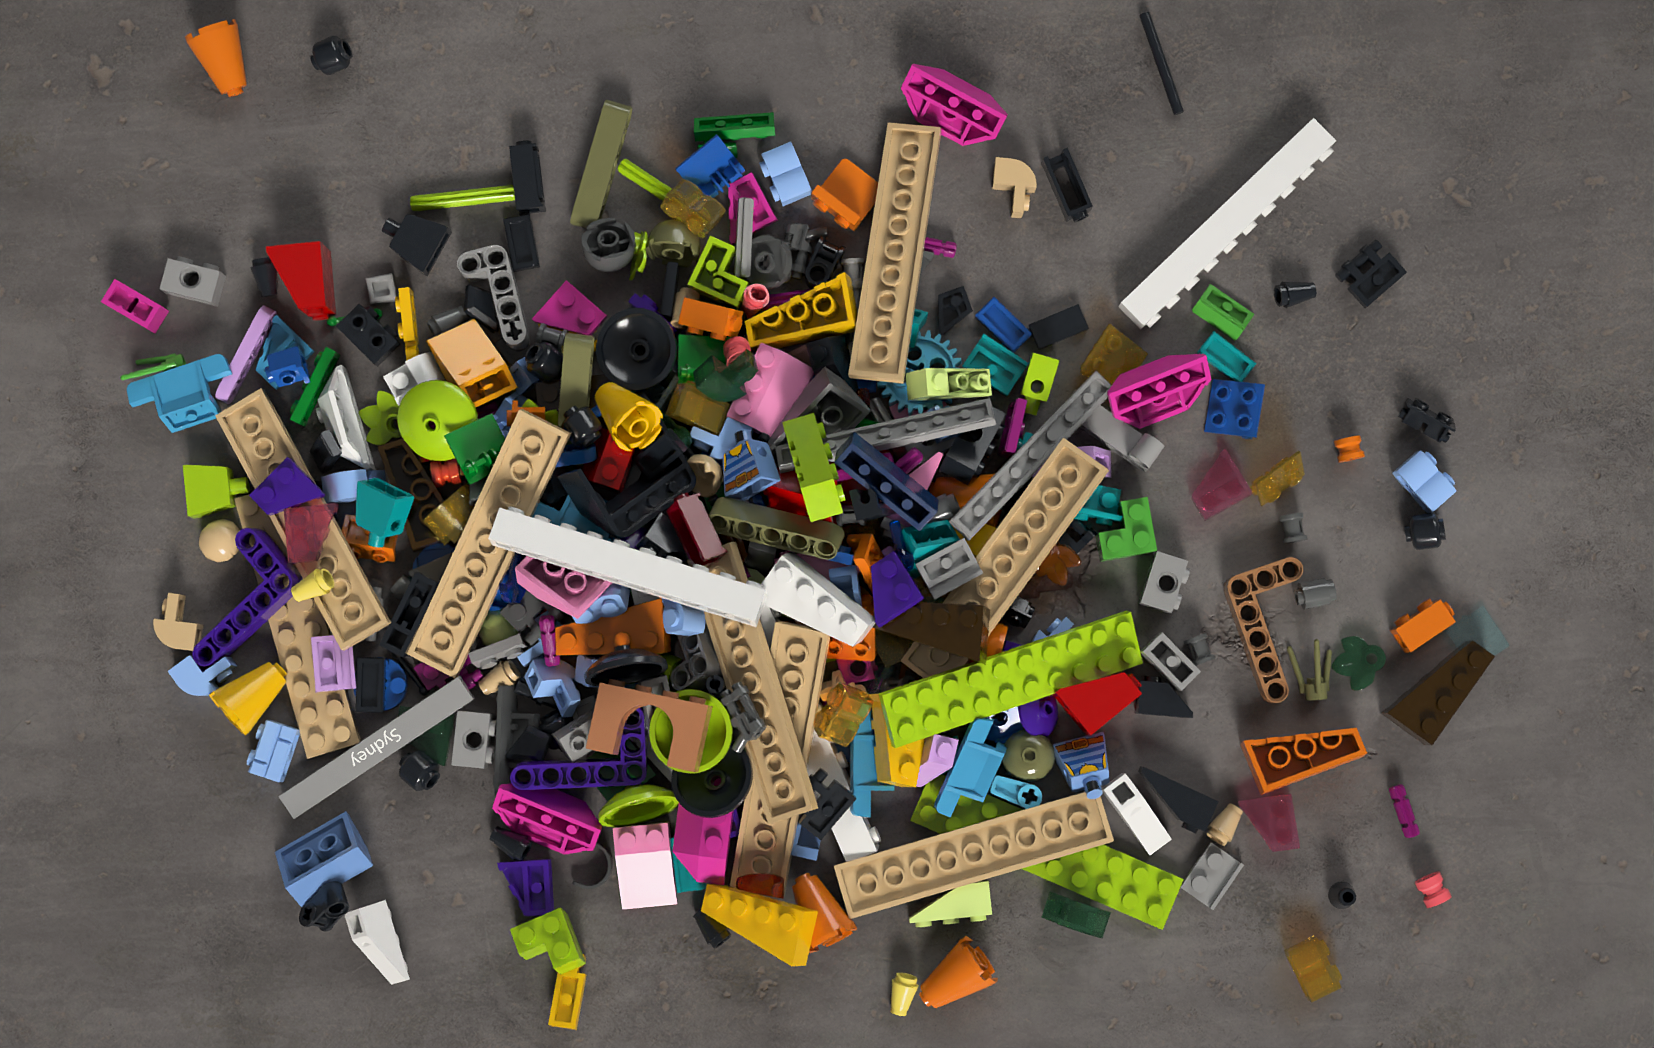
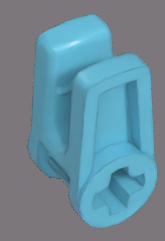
[990,775,1042,809]

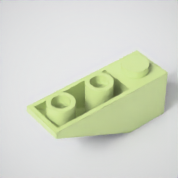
[906,368,992,400]
[909,880,992,927]

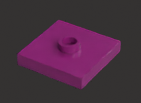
[997,398,1027,458]

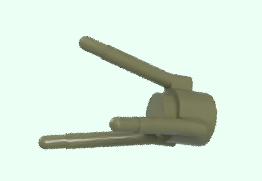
[1287,639,1332,701]

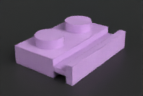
[311,635,356,693]

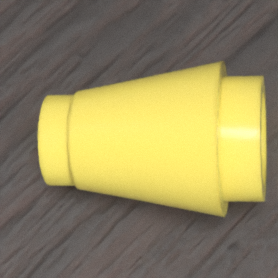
[291,568,334,602]
[890,973,919,1016]

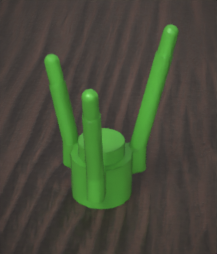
[120,353,186,380]

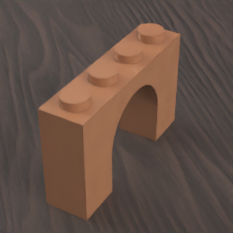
[586,679,713,772]

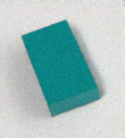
[1197,331,1257,382]

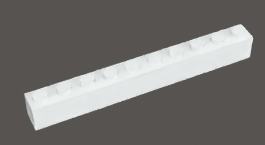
[1118,118,1336,330]
[488,507,767,627]
[760,605,881,862]

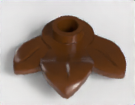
[1035,541,1081,585]

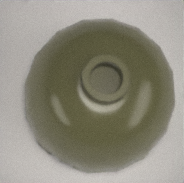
[646,217,700,267]
[1001,729,1055,782]

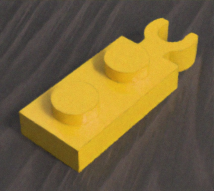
[395,287,420,360]
[548,954,587,1030]

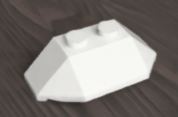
[316,365,376,471]

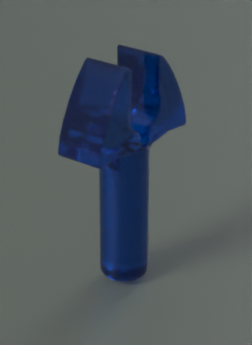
[889,520,914,571]
[499,552,526,603]

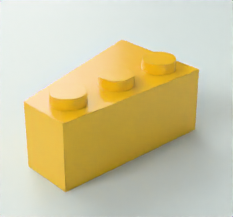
[868,694,925,787]

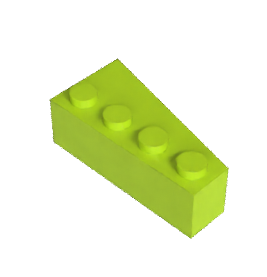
[782,413,845,522]

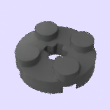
[745,235,792,290]

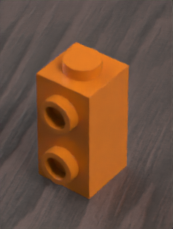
[678,297,743,341]
[1390,598,1456,653]

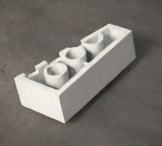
[761,551,875,647]

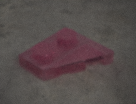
[1191,449,1252,521]
[284,503,338,564]
[1238,793,1300,852]

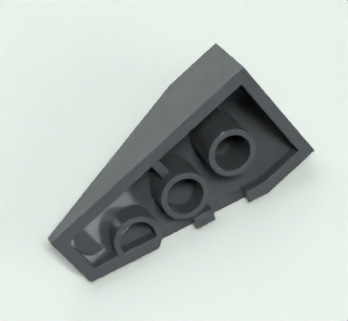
[767,367,870,468]

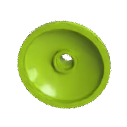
[397,380,478,461]
[649,689,733,773]
[598,784,679,827]

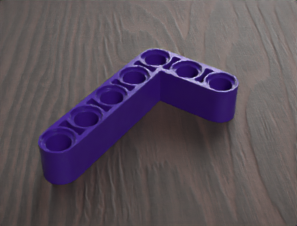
[192,528,303,666]
[510,707,648,790]

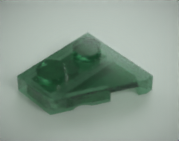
[398,706,455,766]

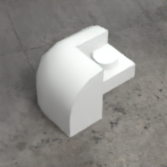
[383,352,446,406]

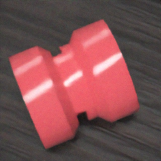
[723,336,753,374]
[430,458,463,488]
[1415,871,1452,908]

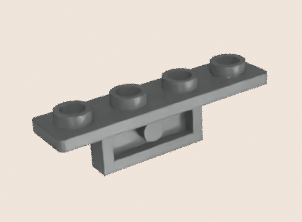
[493,685,540,795]

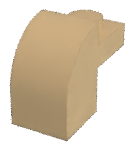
[992,157,1037,218]
[153,593,203,651]

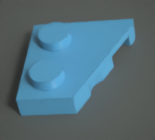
[256,315,315,390]

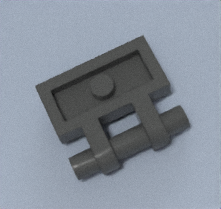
[500,588,565,645]

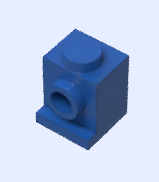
[265,346,311,387]

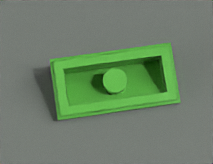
[1192,284,1254,340]

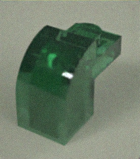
[693,349,758,402]
[1041,892,1111,938]

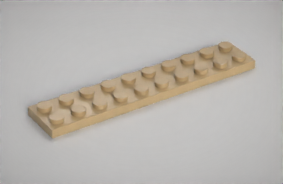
[848,123,942,384]
[215,388,391,651]
[407,409,571,678]
[901,438,1109,678]
[234,494,361,759]
[687,542,818,824]
[730,620,830,899]
[834,792,1114,919]

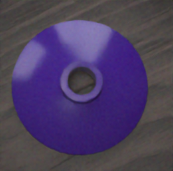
[1018,694,1058,736]

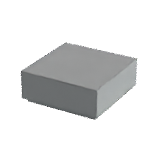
[366,273,397,306]

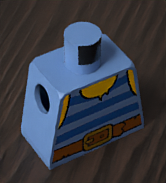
[723,430,780,501]
[1053,732,1110,799]

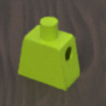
[1020,352,1059,416]
[183,465,250,519]

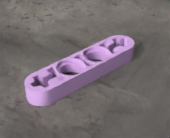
[215,305,277,404]

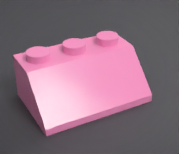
[726,343,815,437]

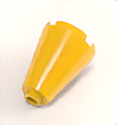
[595,382,663,451]
[209,662,287,735]

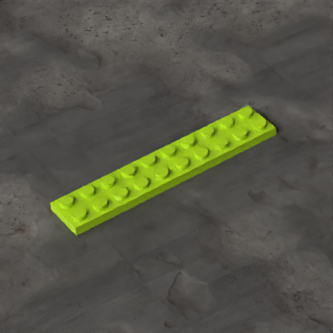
[878,610,1143,748]
[910,775,1184,930]

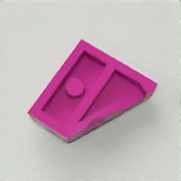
[728,172,778,245]
[532,280,607,335]

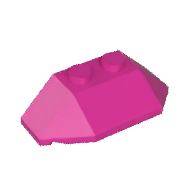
[901,64,1008,146]
[1107,354,1212,429]
[672,778,734,885]
[492,781,602,854]

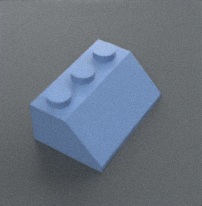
[275,811,373,907]

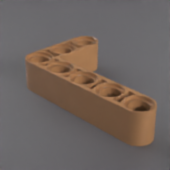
[1223,557,1303,703]

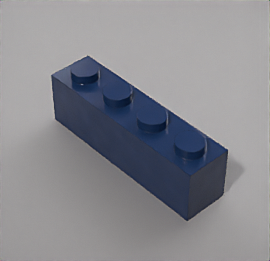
[834,432,939,531]

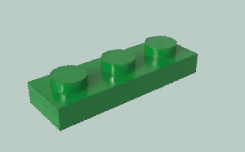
[694,112,775,142]
[290,347,341,427]

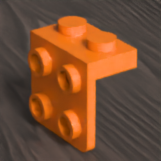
[811,159,878,231]
[827,594,876,661]

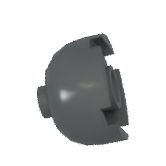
[581,218,636,272]

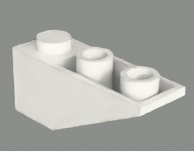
[1102,773,1171,855]
[345,900,410,984]

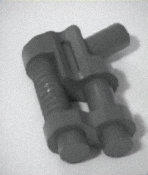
[784,223,828,280]
[720,682,766,753]

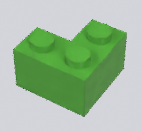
[1095,497,1157,562]

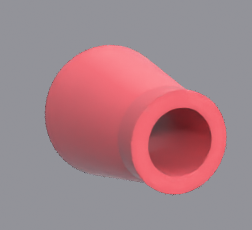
[740,284,769,318]

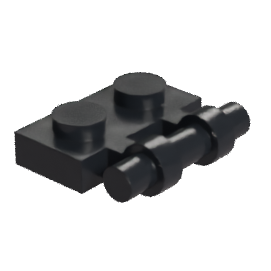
[1335,239,1407,308]
[799,768,857,840]

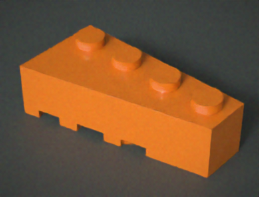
[555,598,671,655]
[1240,728,1367,795]

